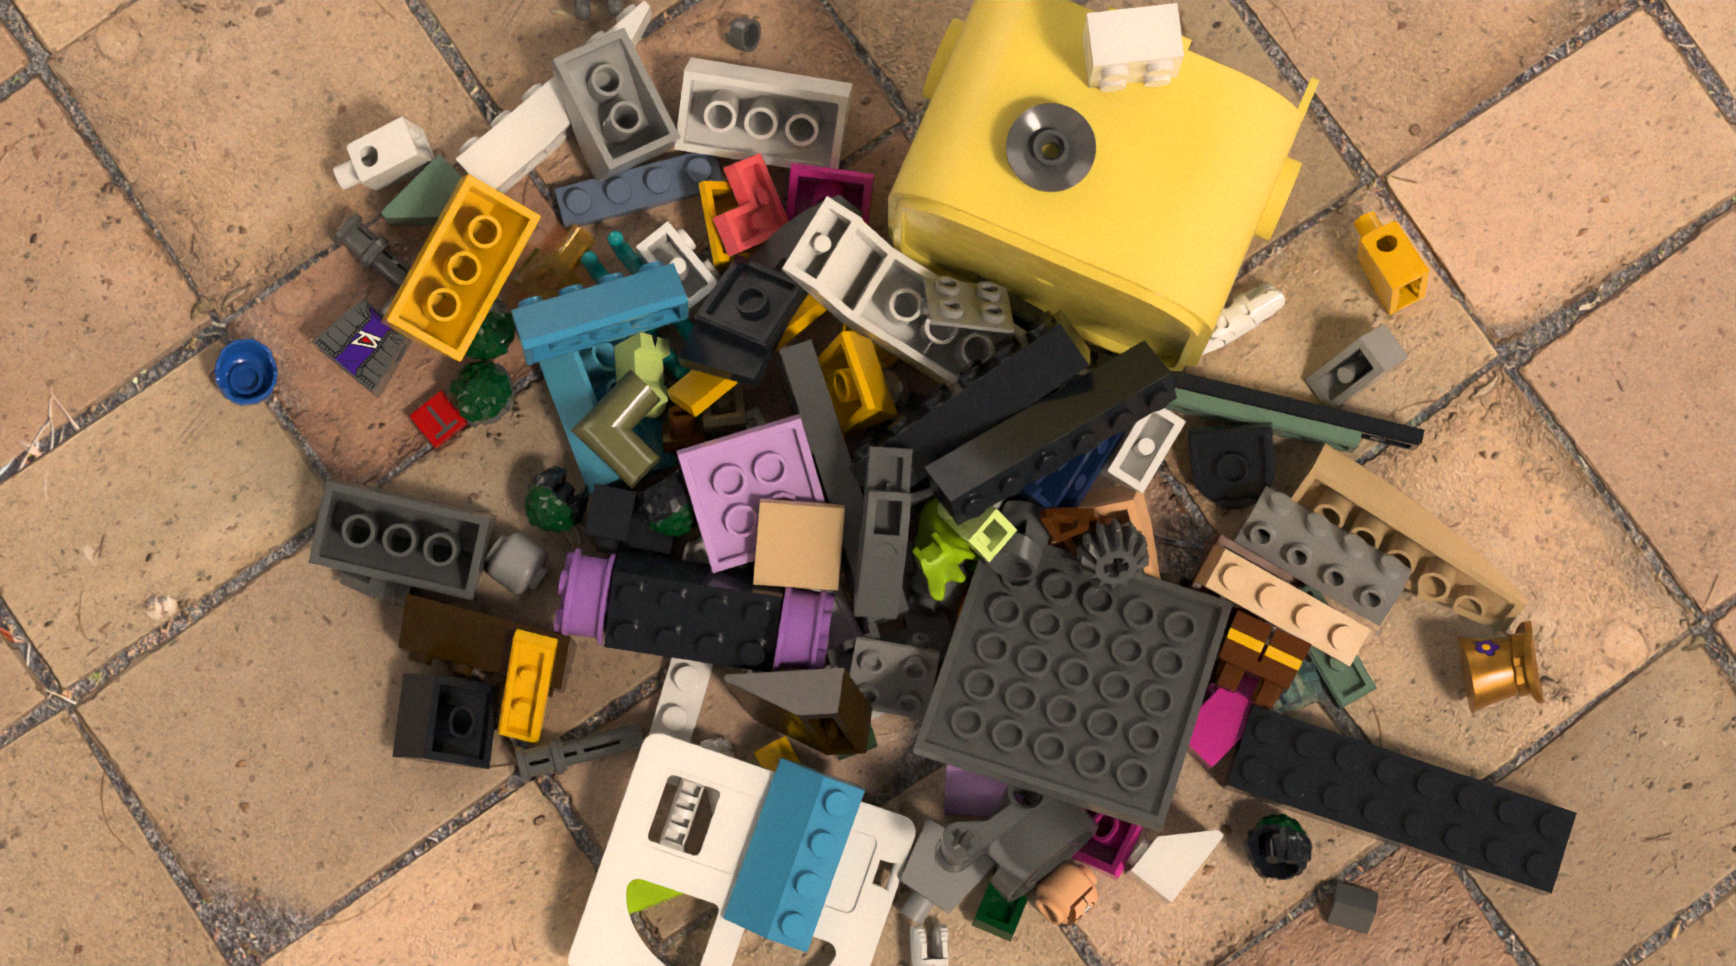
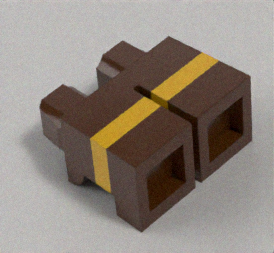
[1214,610,1312,710]

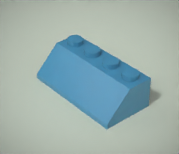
[511,261,688,366]
[723,757,865,952]

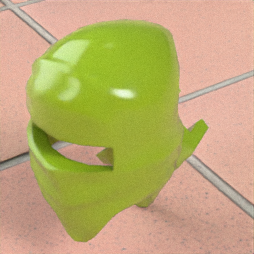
[912,497,980,601]

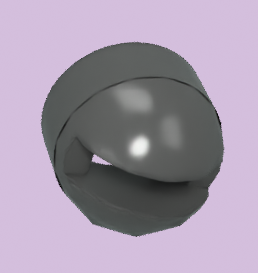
[725,17,761,52]

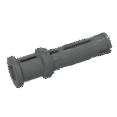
[333,214,411,290]
[514,722,643,784]

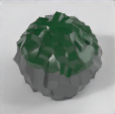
[465,299,516,360]
[447,360,515,428]

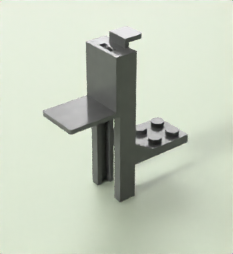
[677,340,936,653]

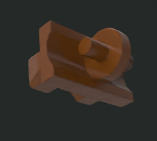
[662,385,705,457]

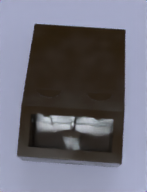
[724,665,873,755]

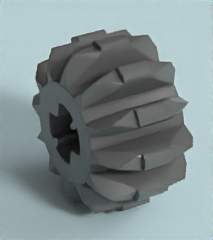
[1076,517,1149,591]

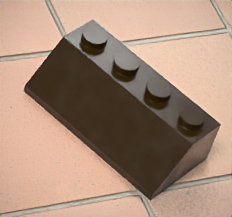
[398,594,577,698]

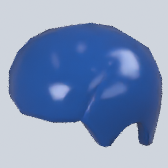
[214,339,278,406]

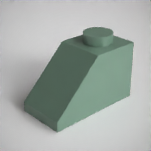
[380,154,462,226]

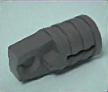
[340,570,418,607]

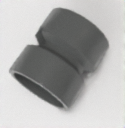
[984,500,1051,580]

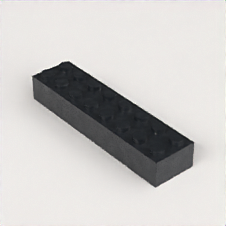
[1223,705,1577,895]

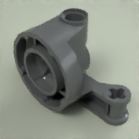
[934,784,1099,902]

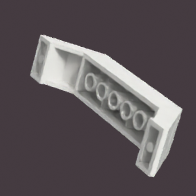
[782,196,1186,494]

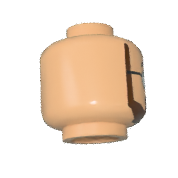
[1035,863,1099,925]

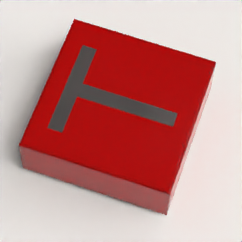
[409,390,469,450]

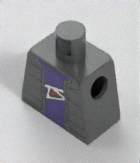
[313,293,412,398]

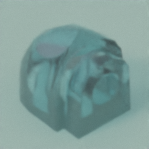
[1273,661,1326,713]

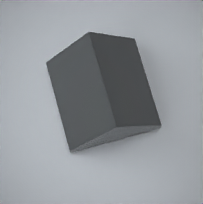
[1326,882,1378,934]

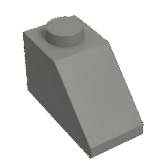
[1305,324,1409,409]

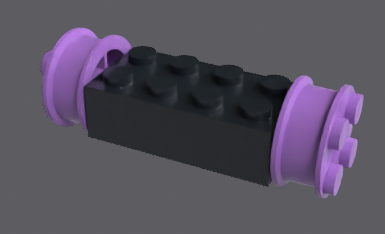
[554,548,835,672]

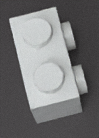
[636,221,722,319]

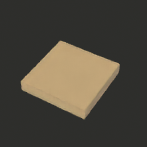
[753,498,845,591]

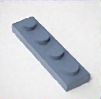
[554,152,723,231]

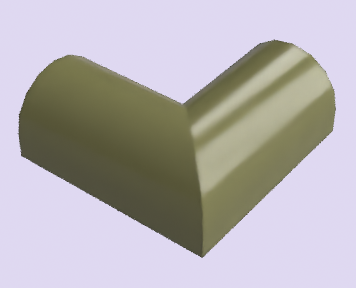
[571,370,661,489]

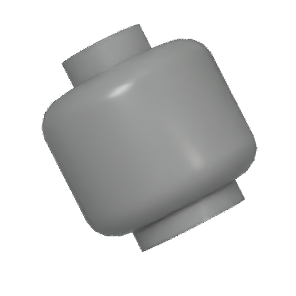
[485,533,550,595]

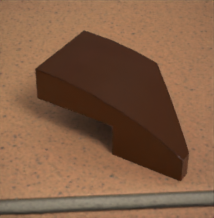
[1040,507,1108,558]

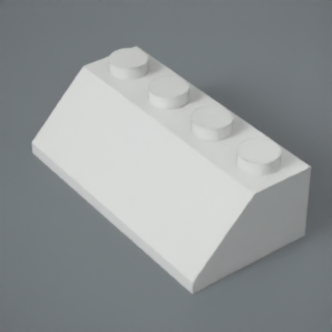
[674,57,853,169]

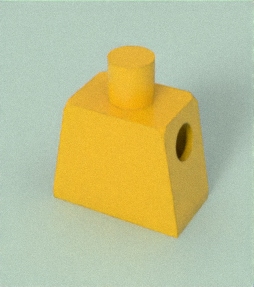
[1353,211,1429,316]

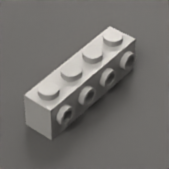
[1234,486,1412,626]

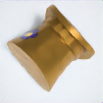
[1457,620,1545,713]

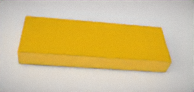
[497,629,558,744]

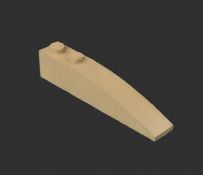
[1289,443,1528,632]

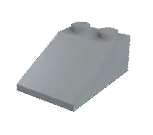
[551,28,681,183]

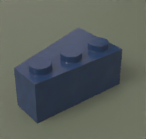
[1016,431,1126,509]

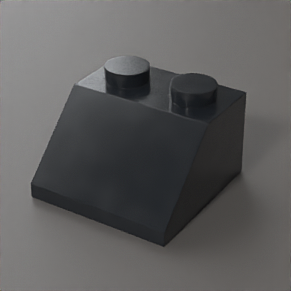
[392,673,500,769]

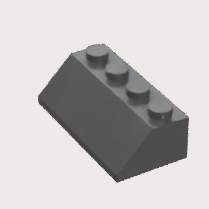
[308,478,497,600]

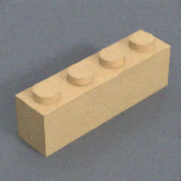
[1195,544,1370,666]

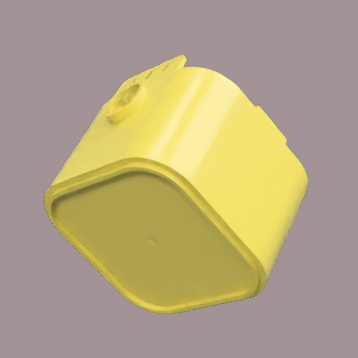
[888,0,1320,371]

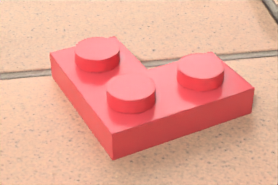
[713,153,789,256]

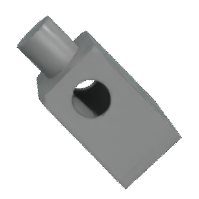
[899,818,996,925]

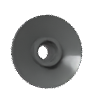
[1006,103,1096,192]

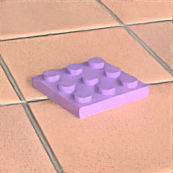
[676,414,825,573]

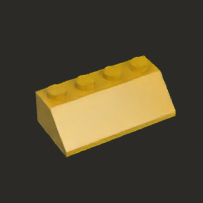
[381,174,541,362]

